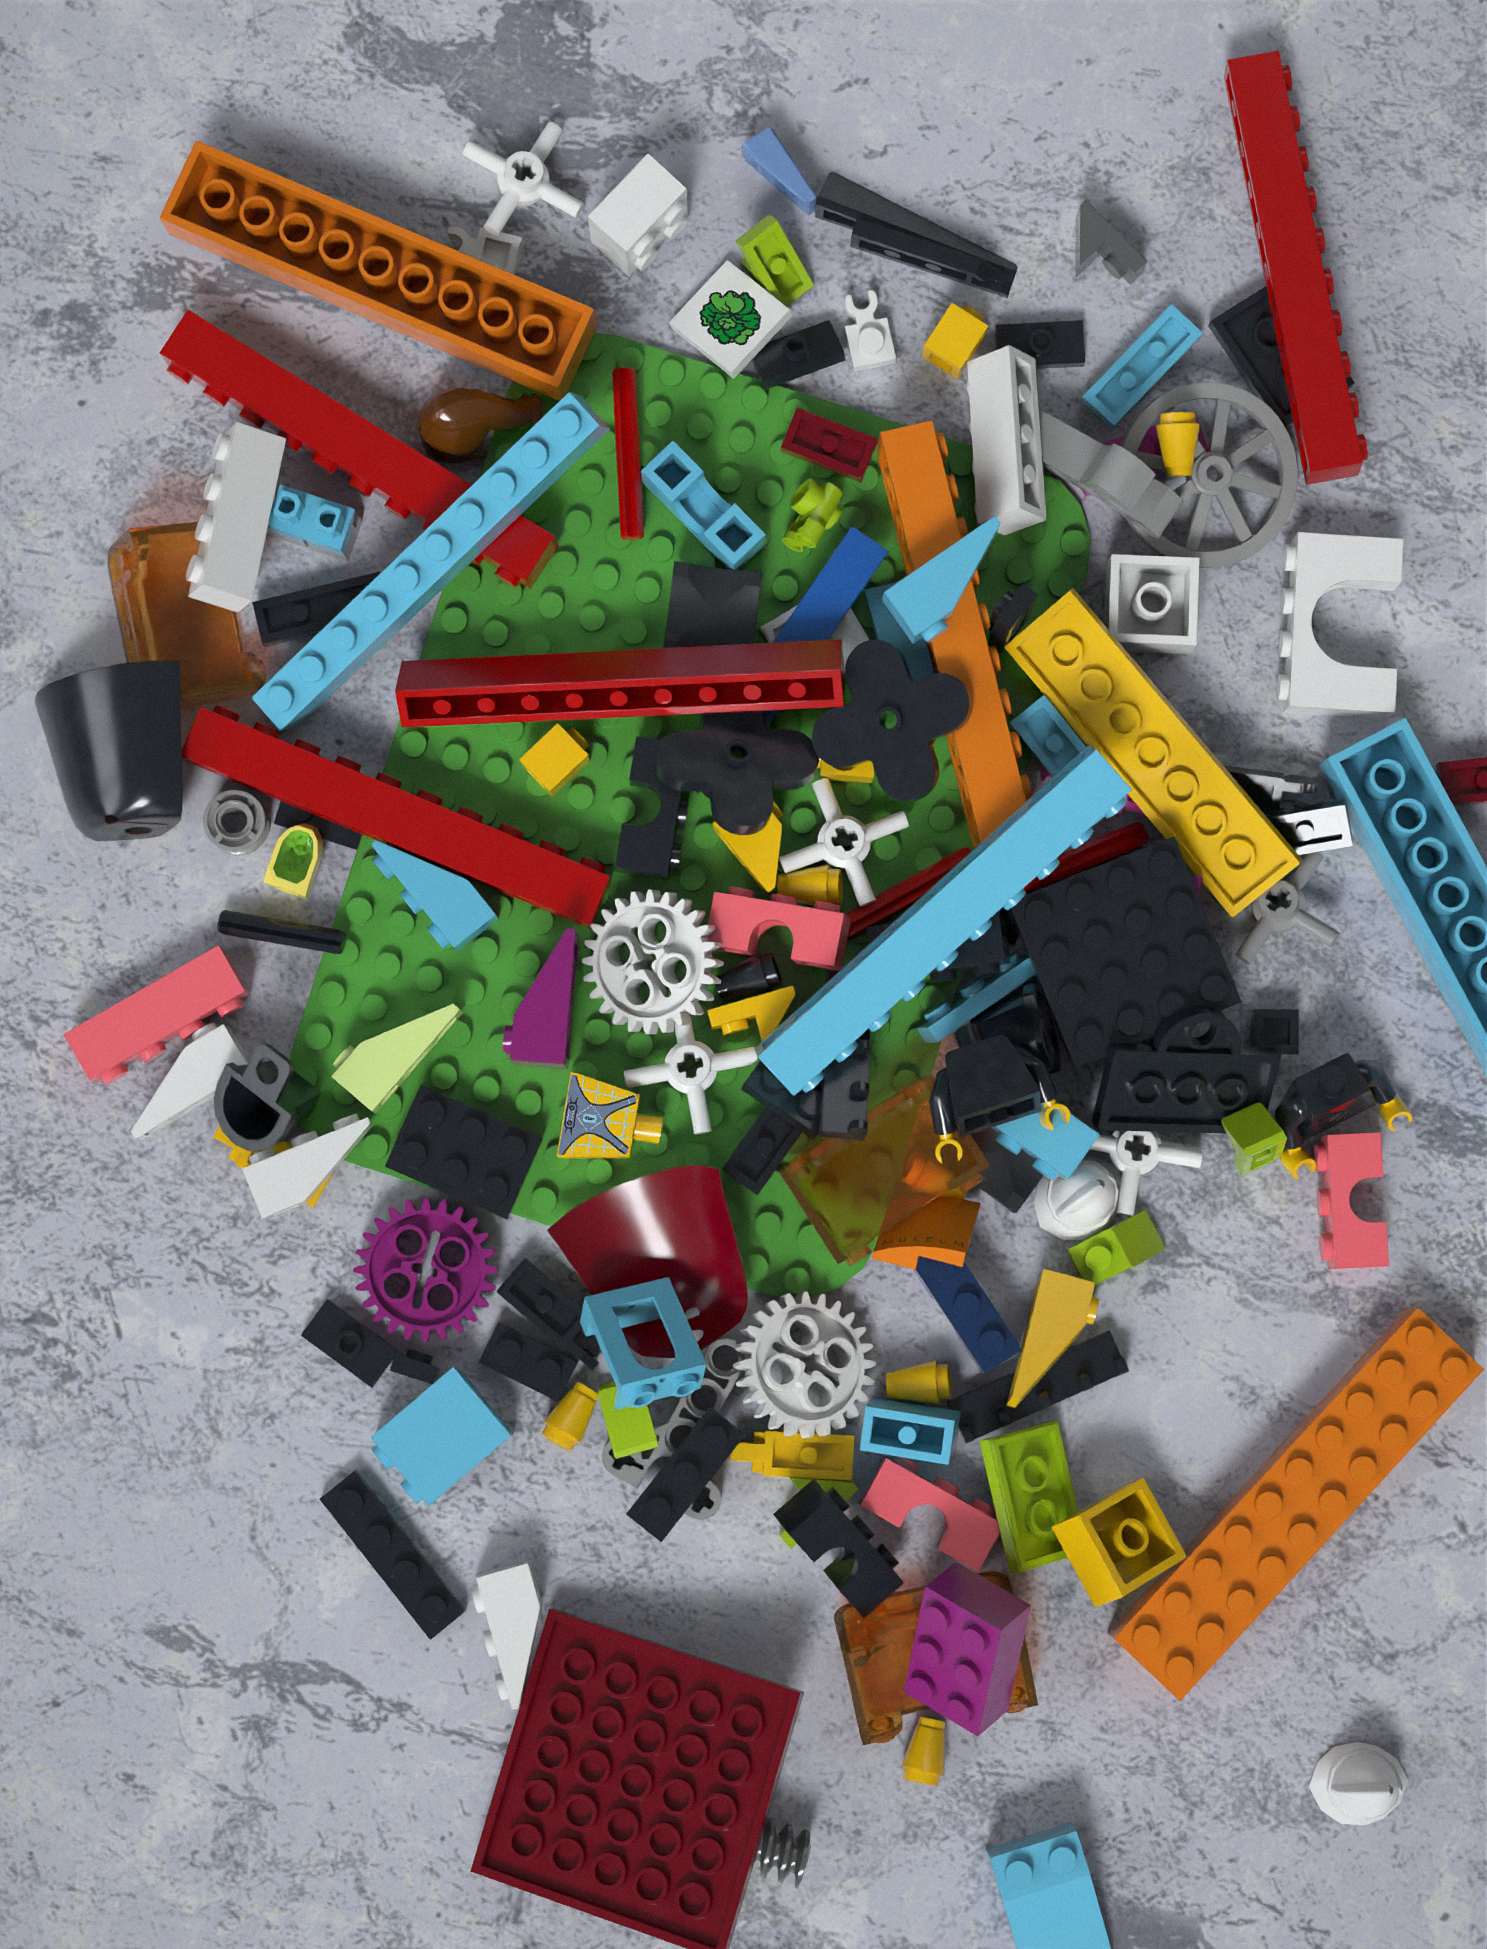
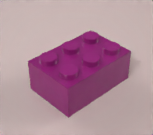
[904,1562,1031,1736]

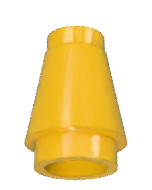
[1156,412,1200,477]
[777,864,843,906]
[886,1360,952,1404]
[541,1382,598,1452]
[900,1717,946,1787]

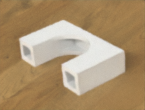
[1276,532,1404,719]

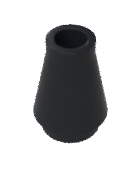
[715,952,783,1001]

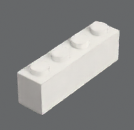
[967,345,1046,535]
[186,422,286,612]

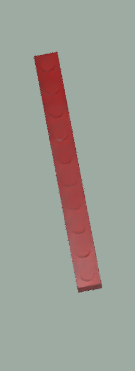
[1224,50,1368,485]
[159,310,559,590]
[395,639,845,728]
[182,705,612,929]

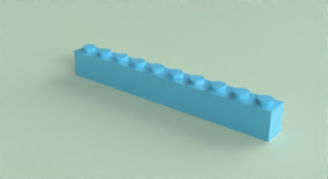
[251,392,610,731]
[754,745,1132,1096]

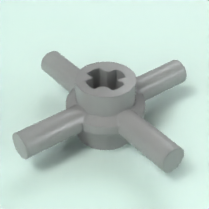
[1235,852,1340,965]

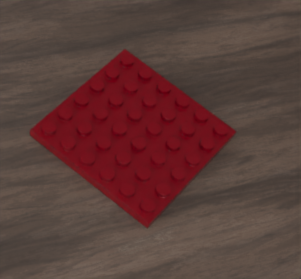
[470,1608,804,1949]

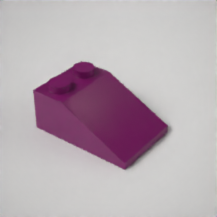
[503,929,579,1069]

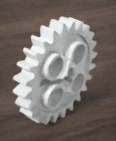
[582,890,724,1034]
[733,1291,876,1439]

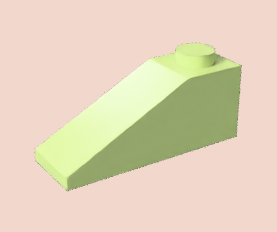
[331,1004,463,1113]

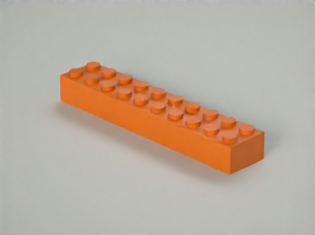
[159,140,598,401]
[876,420,1032,850]
[1108,1307,1484,1701]

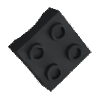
[663,561,762,648]
[943,1128,1044,1213]

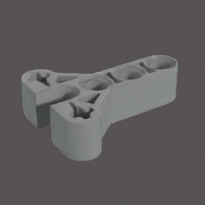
[1039,410,1184,539]
[602,1338,745,1520]

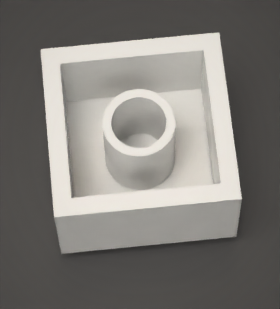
[588,154,688,277]
[1104,554,1200,654]

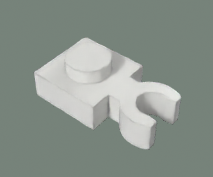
[447,227,523,275]
[844,290,896,372]

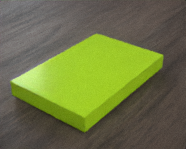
[979,1420,1079,1573]

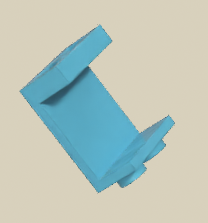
[371,1366,514,1506]

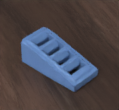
[742,127,817,215]

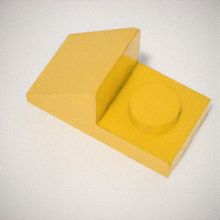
[707,986,795,1041]

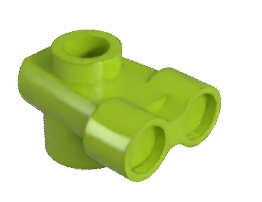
[782,478,843,552]

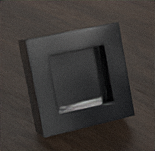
[1252,1009,1299,1055]
[389,1348,441,1385]

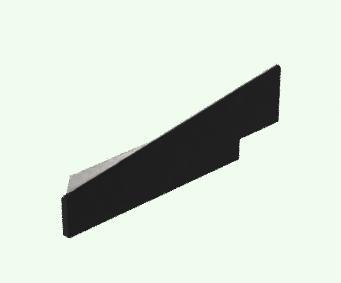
[815,172,1018,298]

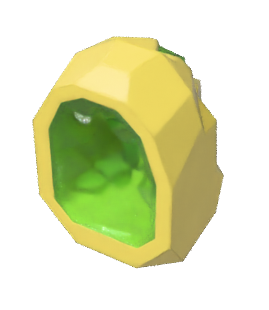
[264,823,323,899]

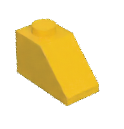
[713,802,783,897]

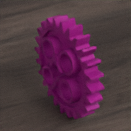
[353,1197,499,1343]

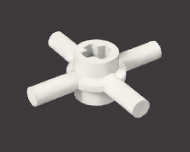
[462,122,584,236]
[779,778,909,907]
[624,1012,758,1134]
[1089,1131,1203,1216]

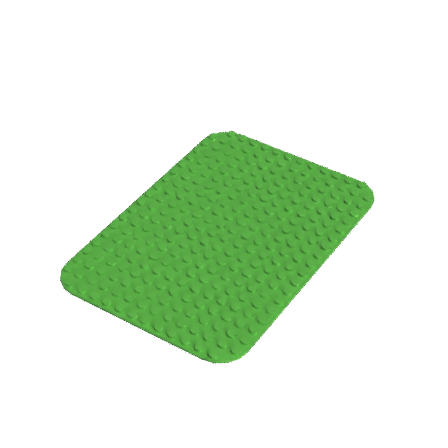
[290,333,1091,1298]

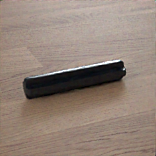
[217,910,346,954]

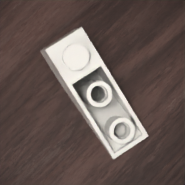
[242,1114,372,1220]
[471,1559,542,1710]

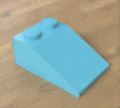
[986,1822,1111,1949]

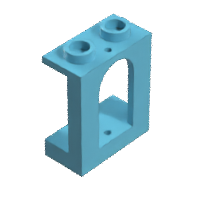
[580,1277,706,1410]

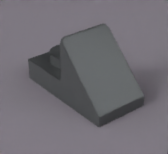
[1075,200,1147,285]

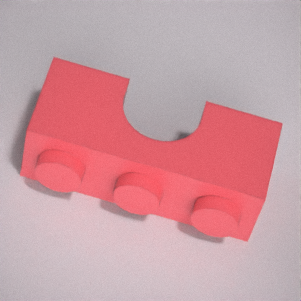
[707,887,851,971]
[1314,1132,1389,1269]
[859,1456,1000,1572]

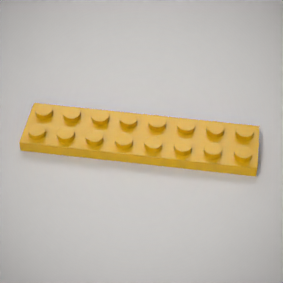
[1004,588,1302,918]

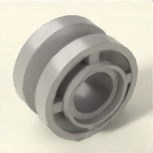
[203,790,270,855]

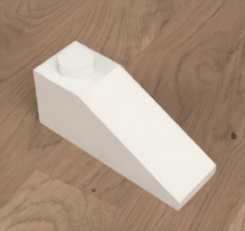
[131,1023,250,1141]

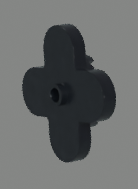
[812,640,973,801]
[654,711,819,835]

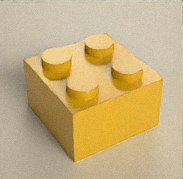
[1051,1477,1187,1607]

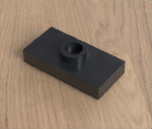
[751,320,846,390]
[995,320,1085,369]
[301,1299,400,1388]

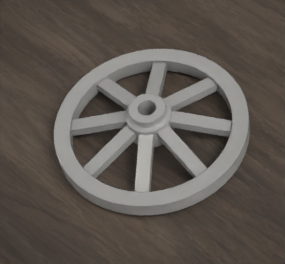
[1120,382,1298,568]

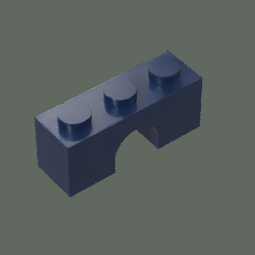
[913,1256,1022,1374]

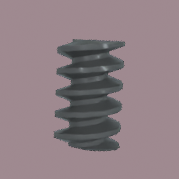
[755,1817,811,1889]

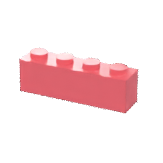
[63,945,251,1085]

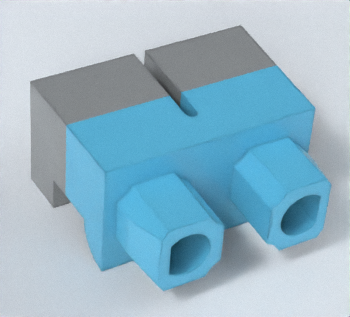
[267,484,362,561]

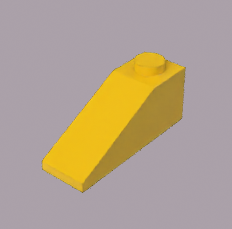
[1007,1268,1099,1408]

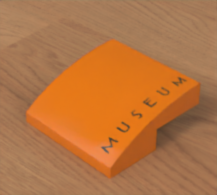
[872,1197,981,1270]

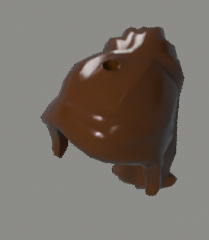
[417,388,544,463]

